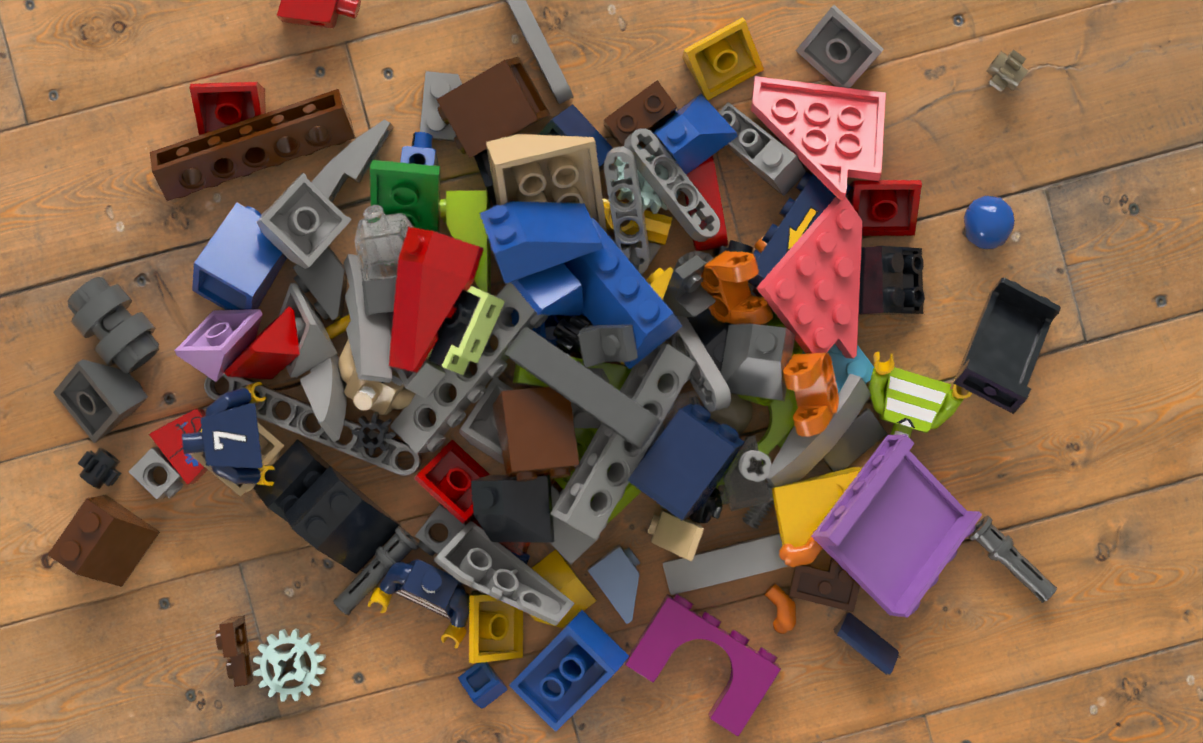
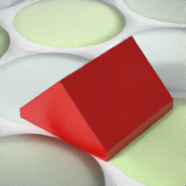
[190,82,266,135]
[848,180,922,236]
[223,306,300,379]
[414,440,490,524]

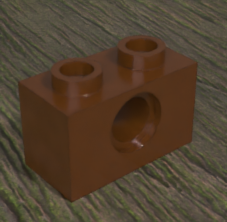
[604,80,677,147]

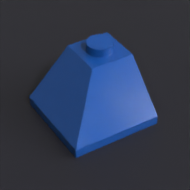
[651,93,738,175]

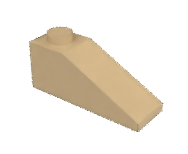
[647,510,704,561]

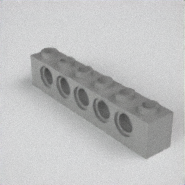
[390,282,549,454]
[550,342,696,540]

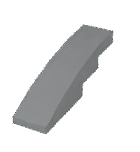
[311,119,394,202]
[344,254,392,383]
[766,374,870,488]
[662,533,787,595]

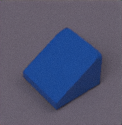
[458,662,507,709]

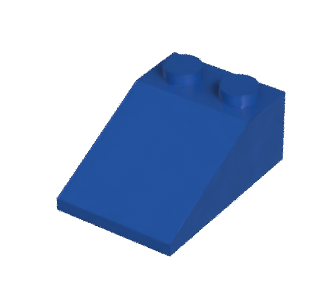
[480,201,603,284]
[509,610,629,732]

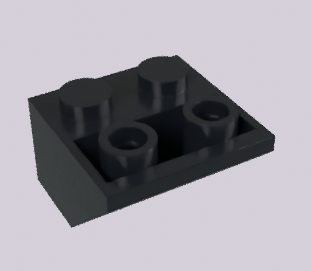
[859,246,925,315]
[253,439,330,522]

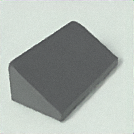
[822,408,887,472]

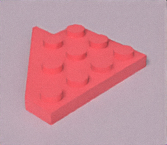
[751,76,886,200]
[757,196,863,359]

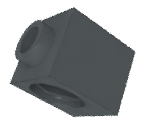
[415,504,467,557]

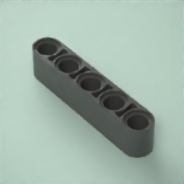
[505,326,661,450]

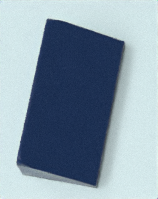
[833,612,899,675]

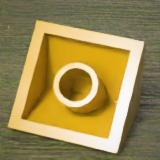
[682,17,764,100]
[469,591,523,663]

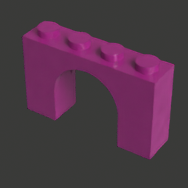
[625,594,781,737]

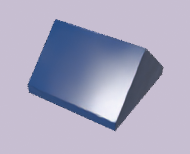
[499,263,584,315]

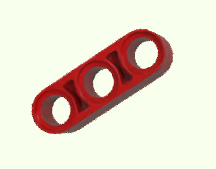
[684,155,728,251]

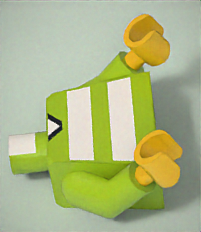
[868,352,972,438]

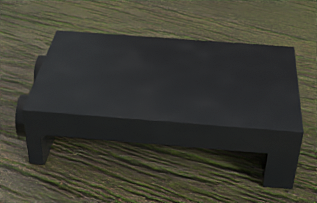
[954,278,1061,414]

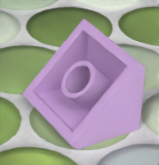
[174,309,263,382]

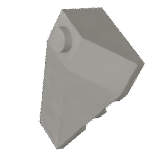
[433,520,575,626]

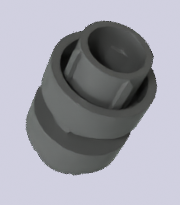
[68,277,159,374]

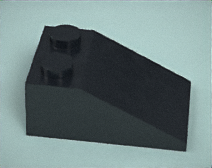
[284,466,401,574]

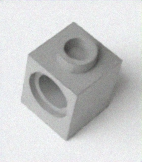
[128,447,184,500]

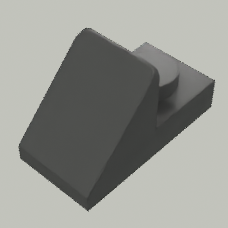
[663,255,716,317]
[578,325,638,367]

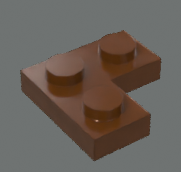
[788,557,860,612]
[216,615,253,687]

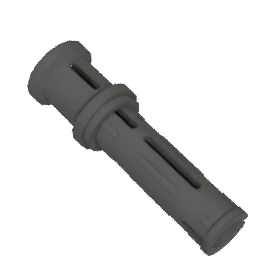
[968,516,1057,603]
[333,526,419,615]

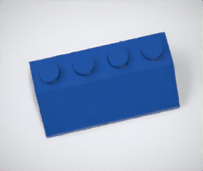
[564,218,683,370]

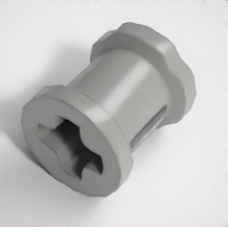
[738,450,772,482]

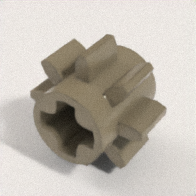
[986,49,1028,92]

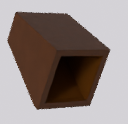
[436,57,551,158]
[493,387,579,482]
[48,495,160,587]

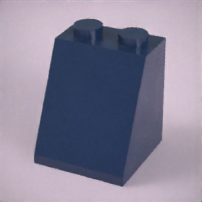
[627,403,745,521]

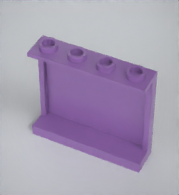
[811,434,982,617]

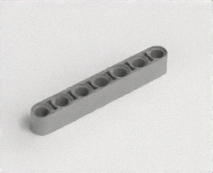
[204,374,422,476]

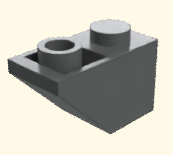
[292,246,348,321]

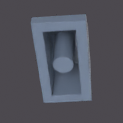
[588,544,640,624]

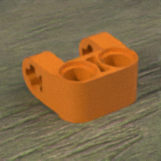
[701,251,773,325]
[783,353,839,436]

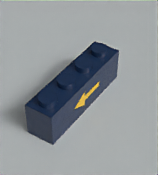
[747,172,852,288]

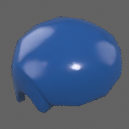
[964,195,1015,249]

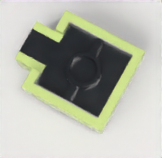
[426,286,505,375]

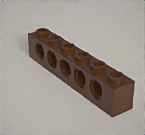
[150,89,356,201]

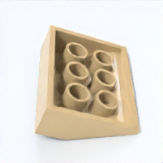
[486,134,607,233]

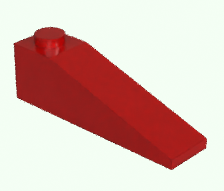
[389,227,484,373]

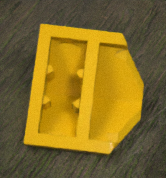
[530,549,597,628]

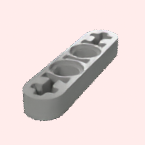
[506,0,574,104]
[624,129,720,242]
[604,147,650,274]
[666,316,731,412]

